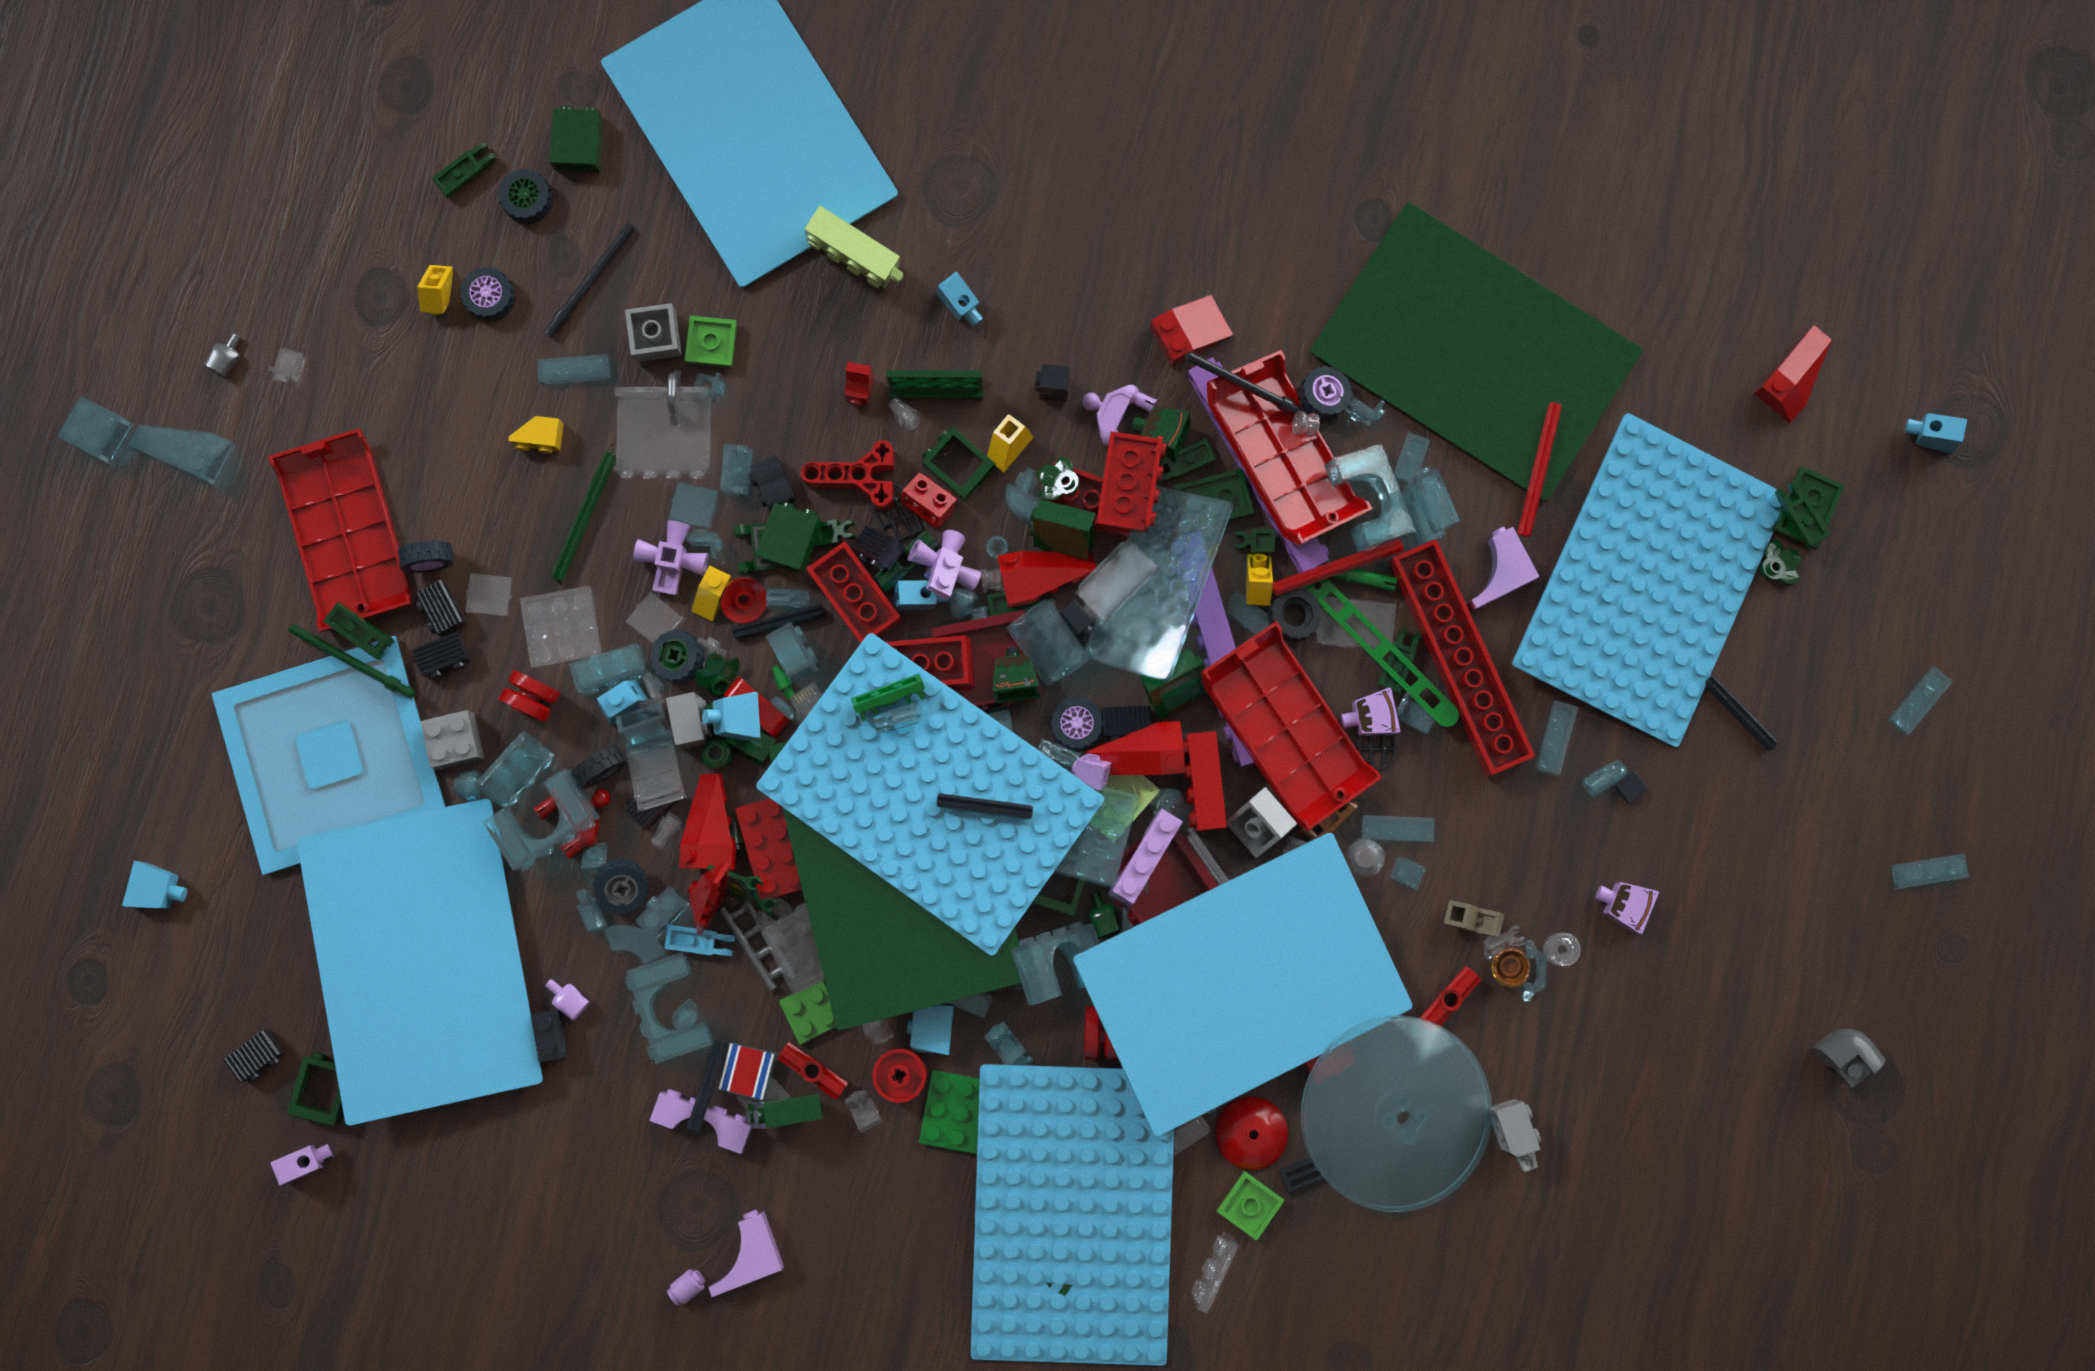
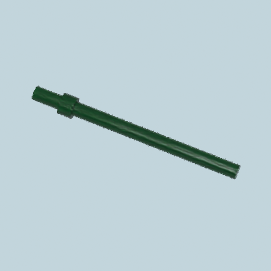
[288,624,416,699]

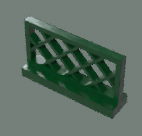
[886,370,983,400]

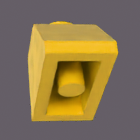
[417,265,453,315]
[692,565,734,622]

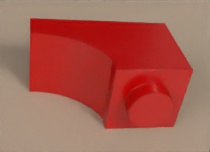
[844,362,874,407]

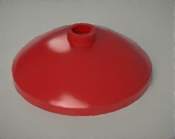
[1215,1096,1288,1170]

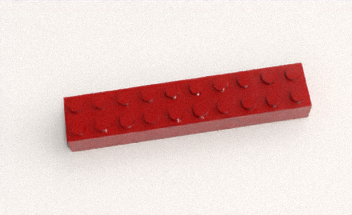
[1389,539,1535,777]

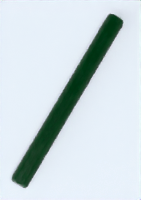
[550,451,617,582]

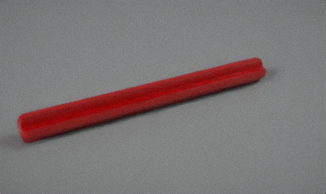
[1518,402,1562,538]
[1272,539,1404,595]

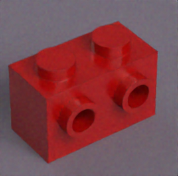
[900,472,957,529]

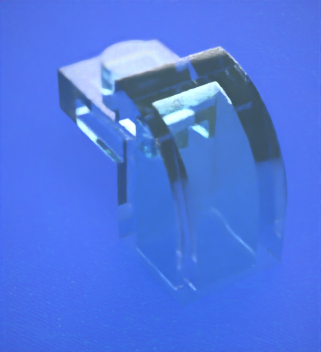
[1005,467,1040,525]
[984,1021,1033,1065]

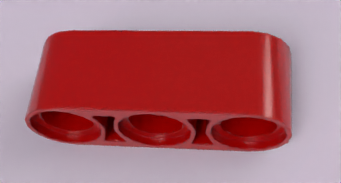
[723,677,791,739]

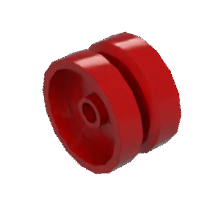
[498,669,561,722]
[1084,1006,1119,1060]
[872,1047,928,1103]

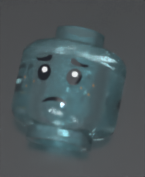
[1150,787,1185,818]

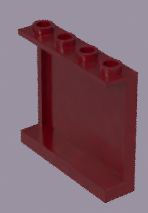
[931,610,1041,712]
[1098,829,1218,927]

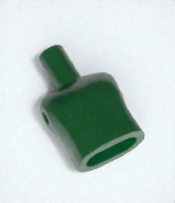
[1089,892,1122,939]

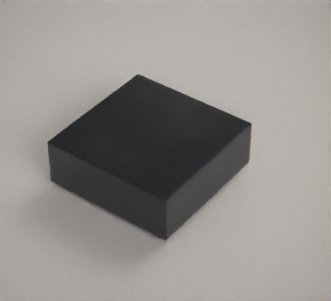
[1613,770,1648,804]

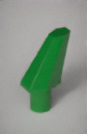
[771,665,795,700]

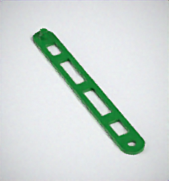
[1305,578,1459,727]

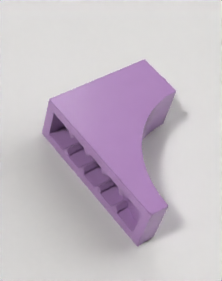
[1468,527,1539,611]
[709,1209,784,1297]

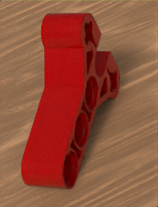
[801,440,895,512]

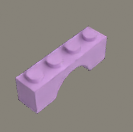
[1108,809,1183,907]
[649,1089,753,1154]

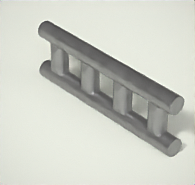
[718,901,798,991]

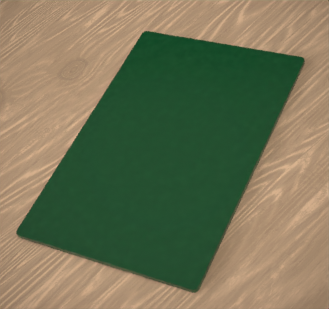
[1310,202,1642,501]
[768,741,1028,1030]

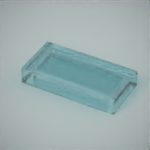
[1224,591,1269,635]

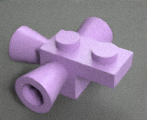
[633,520,709,596]
[908,530,981,600]

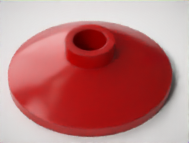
[720,578,768,623]

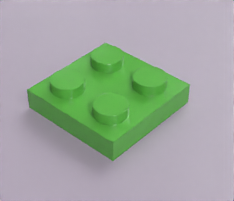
[685,316,737,368]
[779,979,836,1045]
[1216,1171,1285,1241]

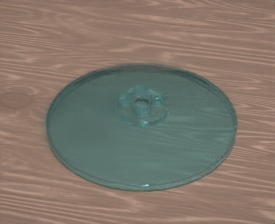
[1301,1015,1492,1212]

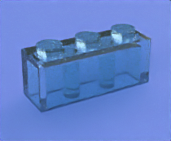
[569,643,649,696]

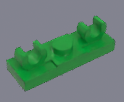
[850,673,925,722]

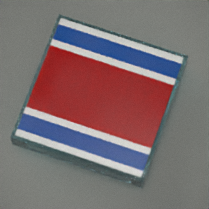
[717,1042,777,1101]

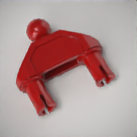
[533,789,610,859]

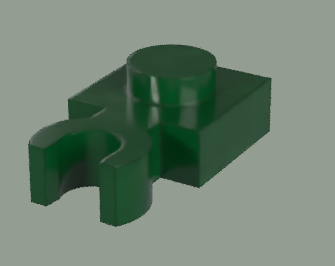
[816,519,856,548]
[1235,528,1276,554]

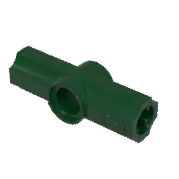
[873,530,939,593]

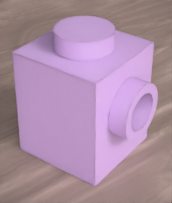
[1071,754,1111,790]

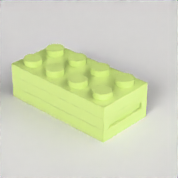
[805,205,904,289]

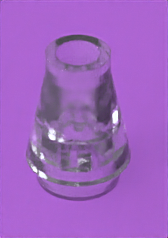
[888,397,922,432]
[651,812,683,849]

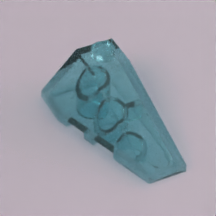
[128,425,235,485]

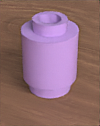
[667,1269,705,1306]

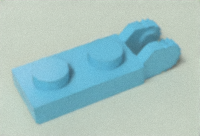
[664,925,735,956]

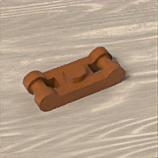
[1298,794,1359,841]

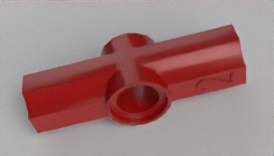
[1417,966,1482,1034]
[777,1041,849,1100]

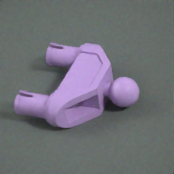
[1082,385,1157,447]

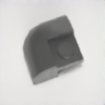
[1811,1028,1886,1088]

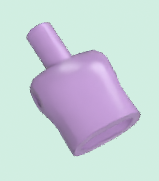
[545,979,590,1021]

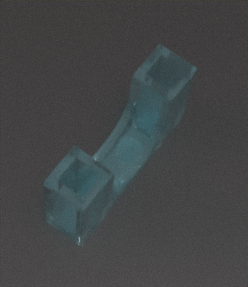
[1324,444,1416,552]
[1399,467,1460,545]
[482,769,600,871]
[1011,921,1099,1006]
[625,952,715,1064]

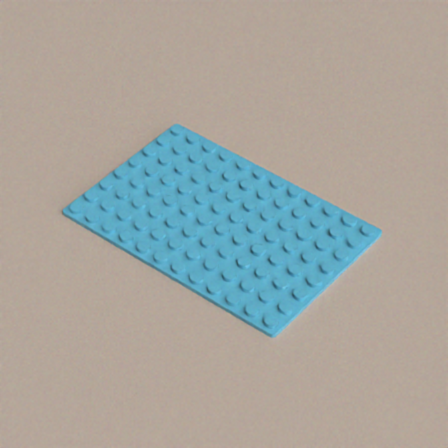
[601,0,898,288]
[1512,413,1787,747]
[756,633,1104,956]
[297,799,543,1125]
[1073,833,1412,1136]
[971,1064,1174,1366]

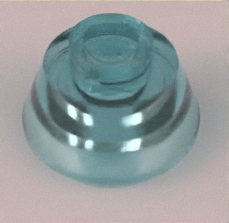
[948,588,978,618]
[453,770,482,802]

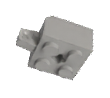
[1486,1099,1541,1172]

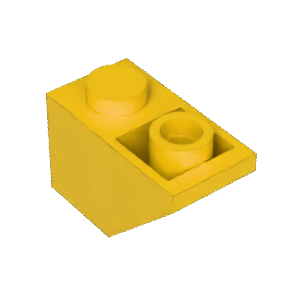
[987,414,1034,473]
[508,416,564,454]
[1246,553,1273,606]

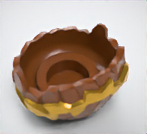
[1491,948,1530,988]

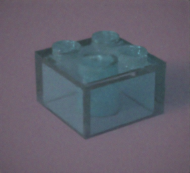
[57,396,133,464]
[766,622,819,683]

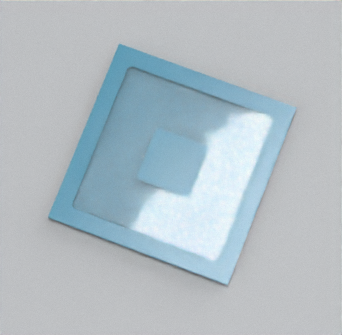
[211,636,446,875]

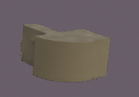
[1444,900,1505,938]

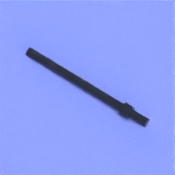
[544,223,635,338]
[1185,351,1307,418]

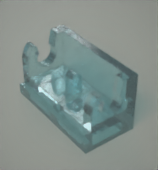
[720,444,753,497]

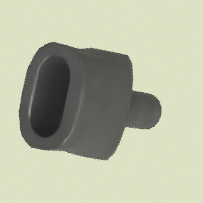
[203,333,242,377]

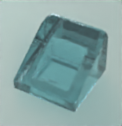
[1390,857,1426,890]

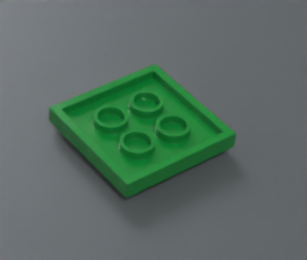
[919,1070,980,1154]

